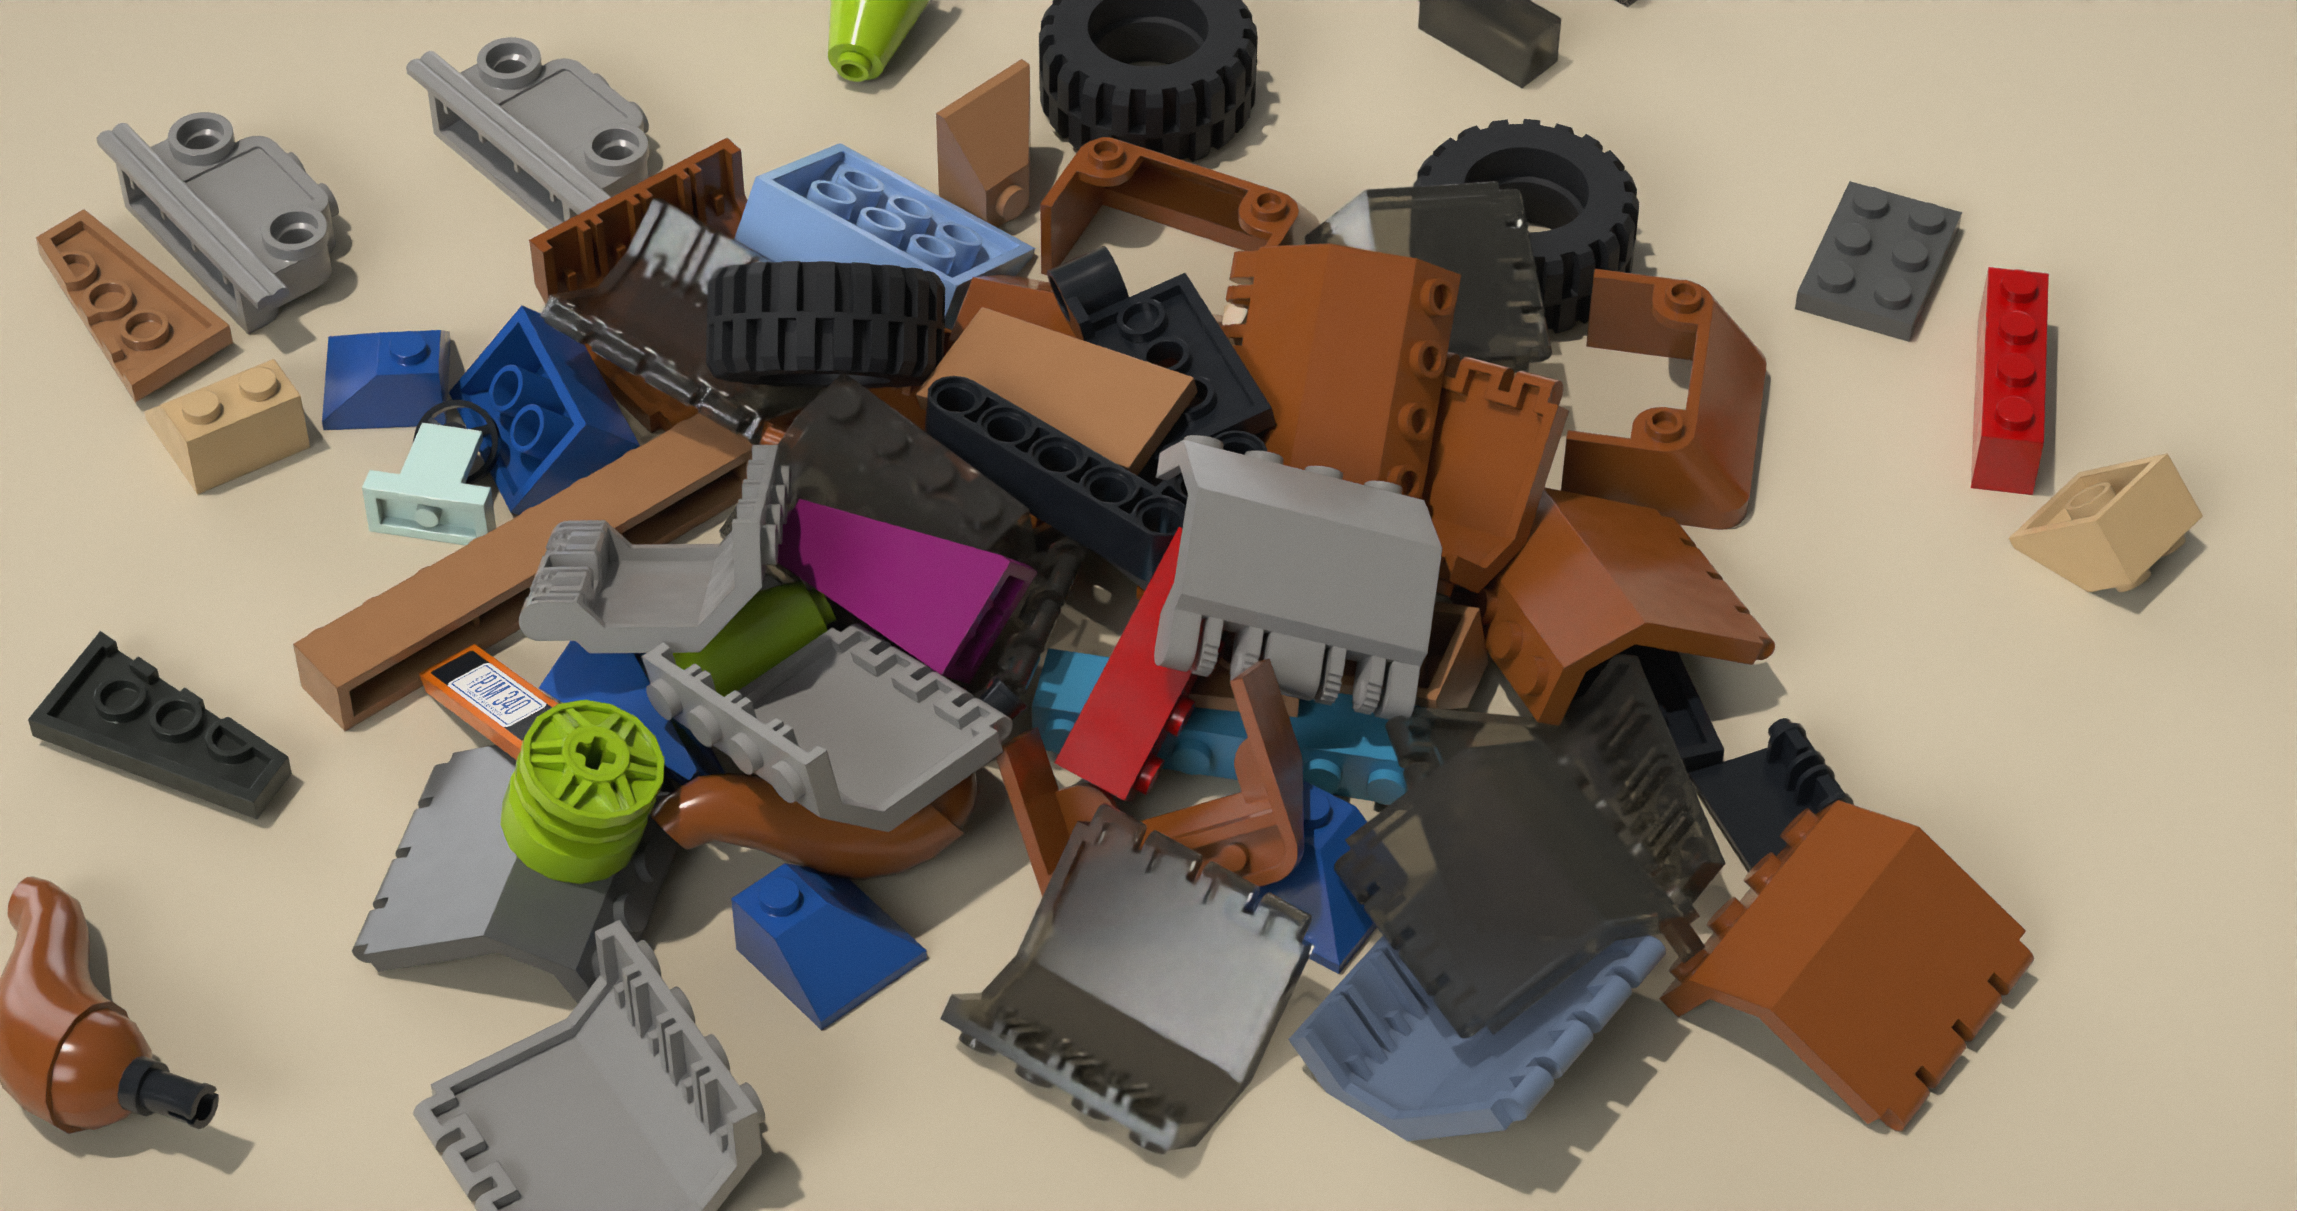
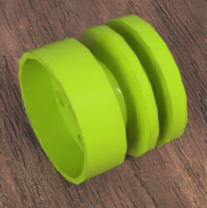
[500,700,665,884]

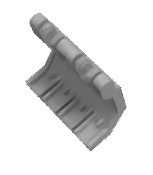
[1154,435,1442,723]
[519,445,792,653]

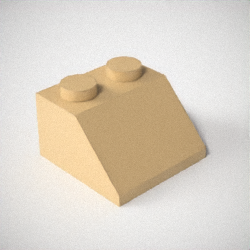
[144,359,310,495]
[2009,453,2203,592]

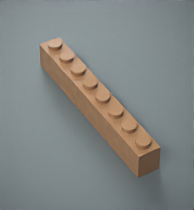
[293,406,753,731]

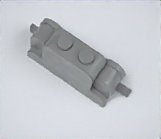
[406,37,649,229]
[96,112,339,334]

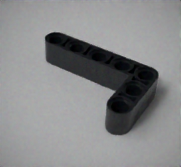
[923,376,1267,582]

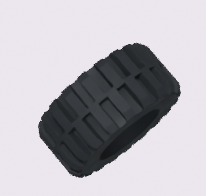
[1039,0,1258,162]
[1408,119,1639,337]
[706,261,945,389]

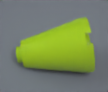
[828,0,930,82]
[673,580,836,697]

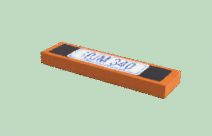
[418,644,558,760]

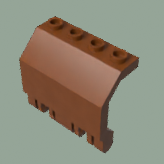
[1221,244,1461,500]

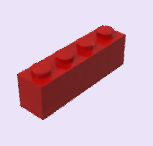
[1971,267,2049,495]
[1054,527,1227,801]

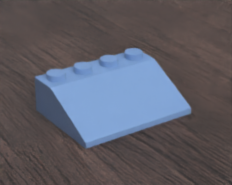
[734,143,1036,330]

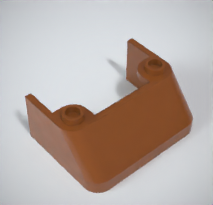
[1040,137,1320,275]
[1561,269,1767,530]
[996,658,1304,936]

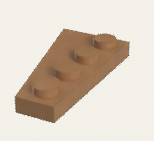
[36,209,233,403]

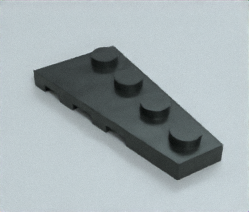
[28,631,292,819]

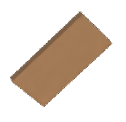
[916,307,1197,476]

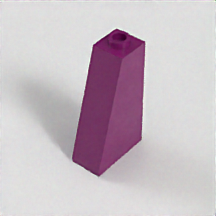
[778,499,1037,684]

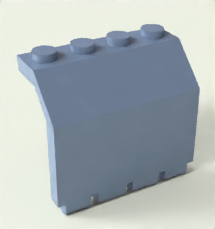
[1288,864,1666,1141]

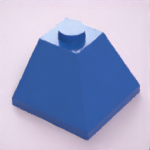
[322,330,451,430]
[1225,780,1410,974]
[731,863,927,1030]

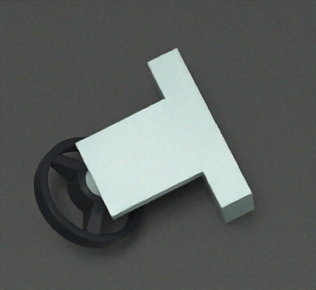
[362,400,501,545]

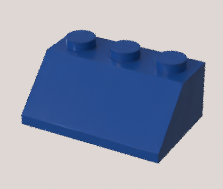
[448,305,640,515]

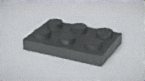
[1795,181,1962,342]

